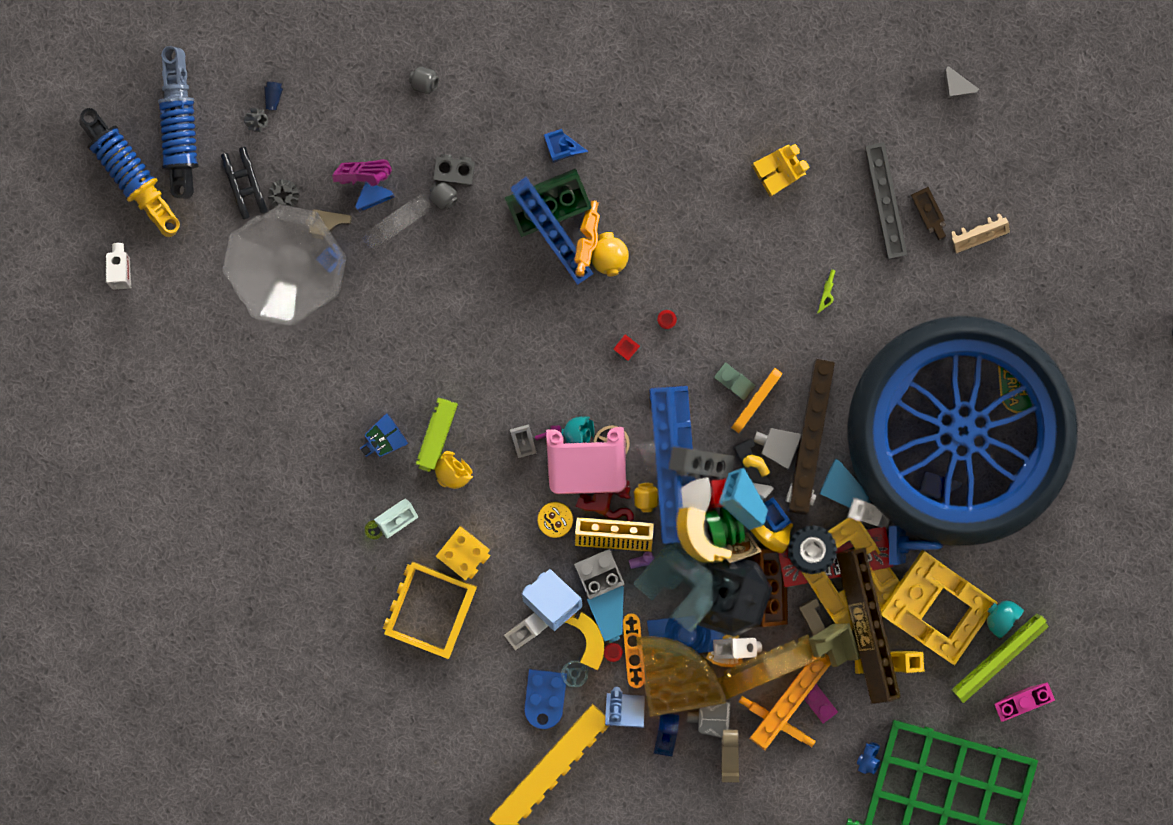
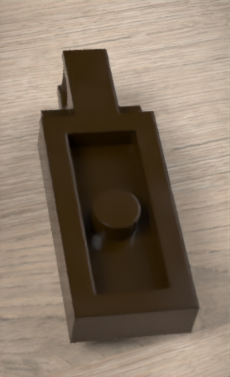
[910,187,946,240]

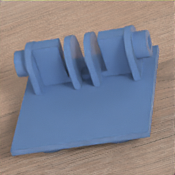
[605,687,645,728]

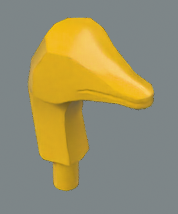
[750,523,793,554]

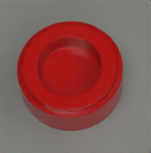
[604,642,623,662]

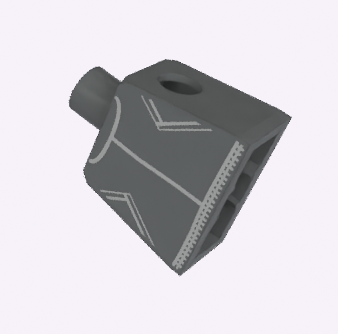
[687,701,731,738]

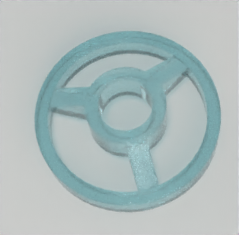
[562,660,588,687]

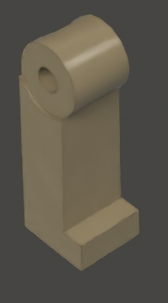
[798,598,825,636]
[721,730,739,782]

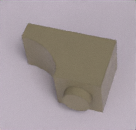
[309,209,352,239]

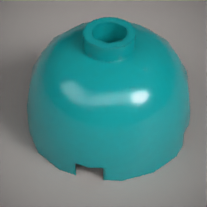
[561,416,595,444]
[987,600,1024,639]

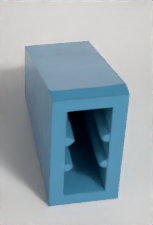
[819,459,871,508]
[720,468,768,530]
[587,585,624,643]

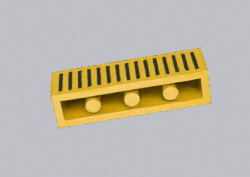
[575,518,654,552]

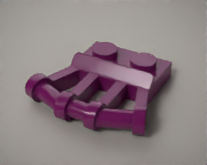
[332,159,392,186]

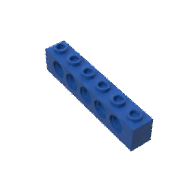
[511,177,593,285]

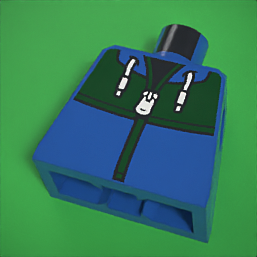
[360,414,409,457]

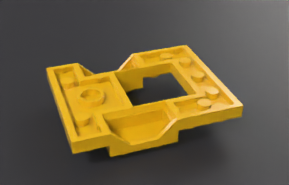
[801,517,900,630]
[880,550,998,666]

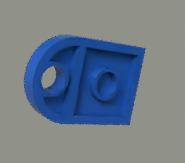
[525,669,567,729]

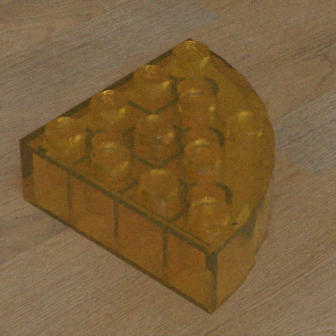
[717,635,826,700]
[636,636,726,717]

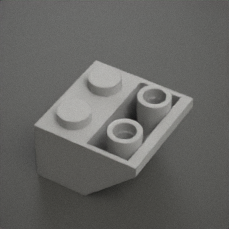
[574,549,625,600]

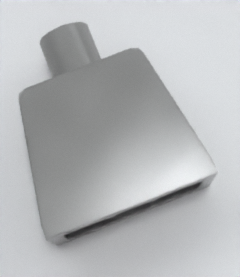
[753,428,801,469]

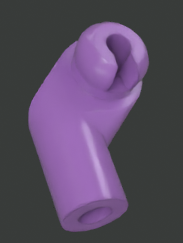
[629,551,655,569]

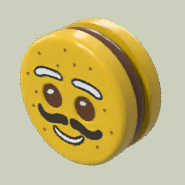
[537,502,573,538]

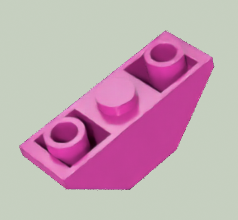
[994,682,1055,722]

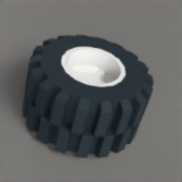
[788,526,837,574]

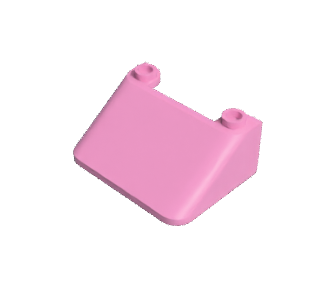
[546,427,626,494]

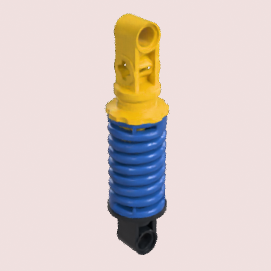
[79,108,180,237]

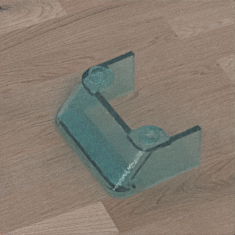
[633,543,712,632]

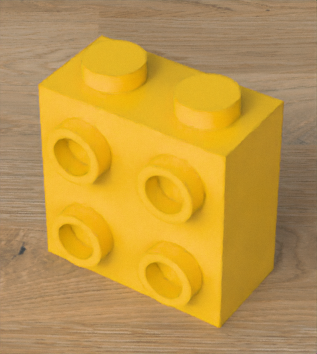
[436,526,491,580]

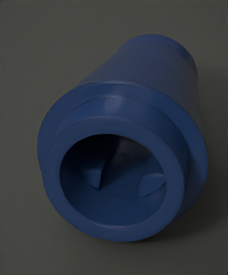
[264,81,283,110]

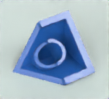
[544,129,588,163]

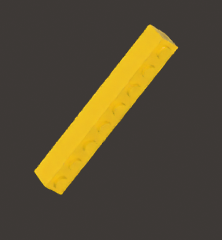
[489,704,610,825]

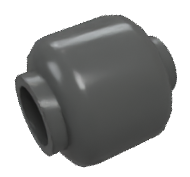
[409,67,439,94]
[429,181,458,210]

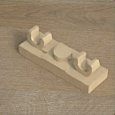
[952,214,1010,253]

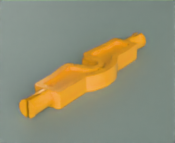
[575,201,600,276]
[738,695,815,748]

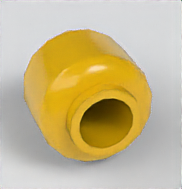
[634,483,659,512]

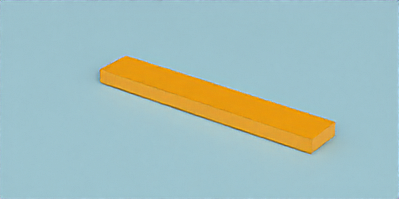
[749,653,831,750]

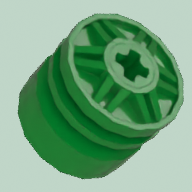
[705,507,745,548]

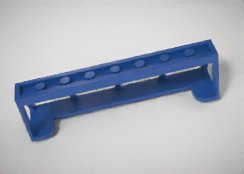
[649,386,695,544]

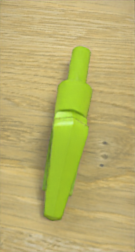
[817,269,836,314]

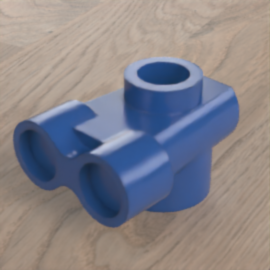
[857,742,880,774]

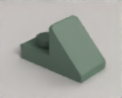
[714,362,756,400]

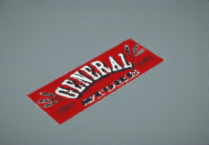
[778,526,893,587]

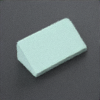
[374,499,418,539]

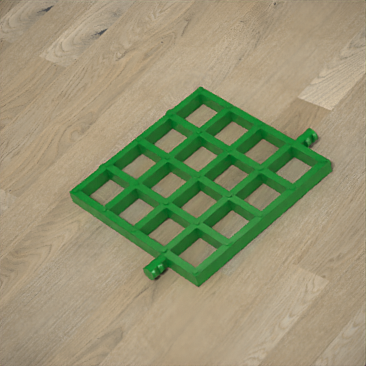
[846,719,1038,825]

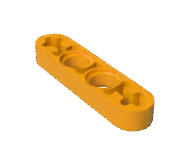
[731,368,783,434]
[623,613,645,688]

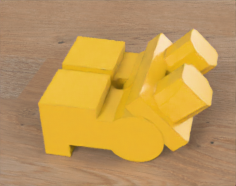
[751,144,809,197]

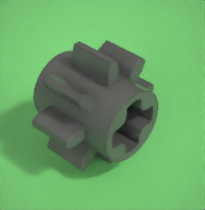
[244,108,268,132]

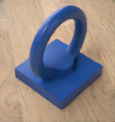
[889,525,943,565]

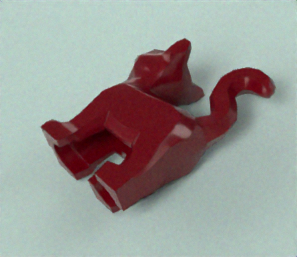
[576,479,634,522]

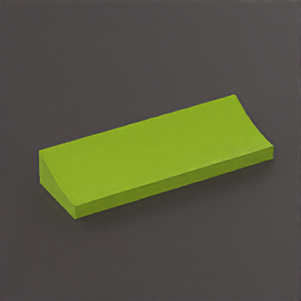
[951,613,1049,703]

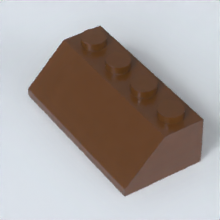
[743,548,788,627]

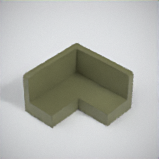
[808,623,860,667]

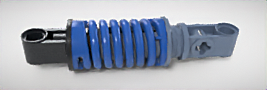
[158,46,199,199]

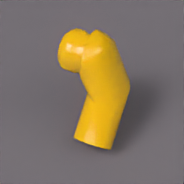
[743,455,770,477]

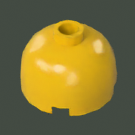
[435,451,473,489]

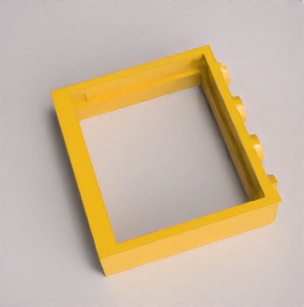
[383,562,477,659]

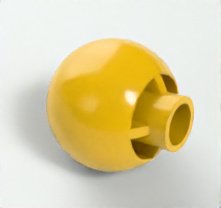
[591,232,629,277]

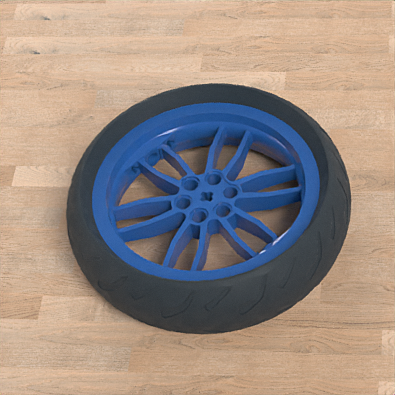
[847,316,1078,546]

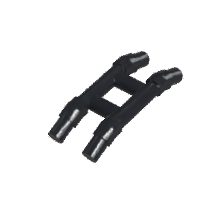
[221,147,268,220]

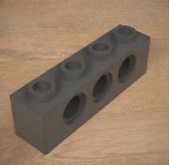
[669,446,735,480]

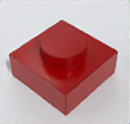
[613,334,640,361]

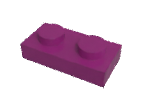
[804,684,838,724]

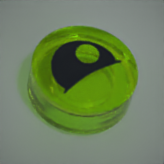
[365,520,383,539]

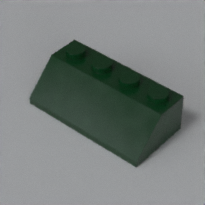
[505,168,592,237]

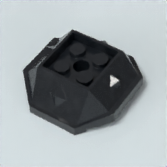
[690,558,772,637]

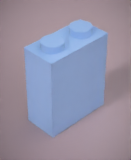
[522,569,582,631]

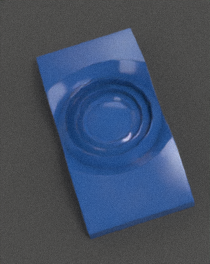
[647,614,726,659]

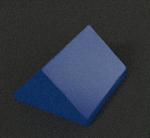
[356,182,395,212]

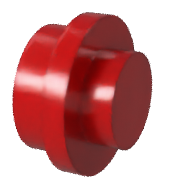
[657,310,677,329]

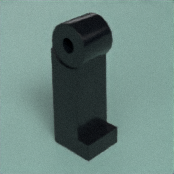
[733,438,771,486]

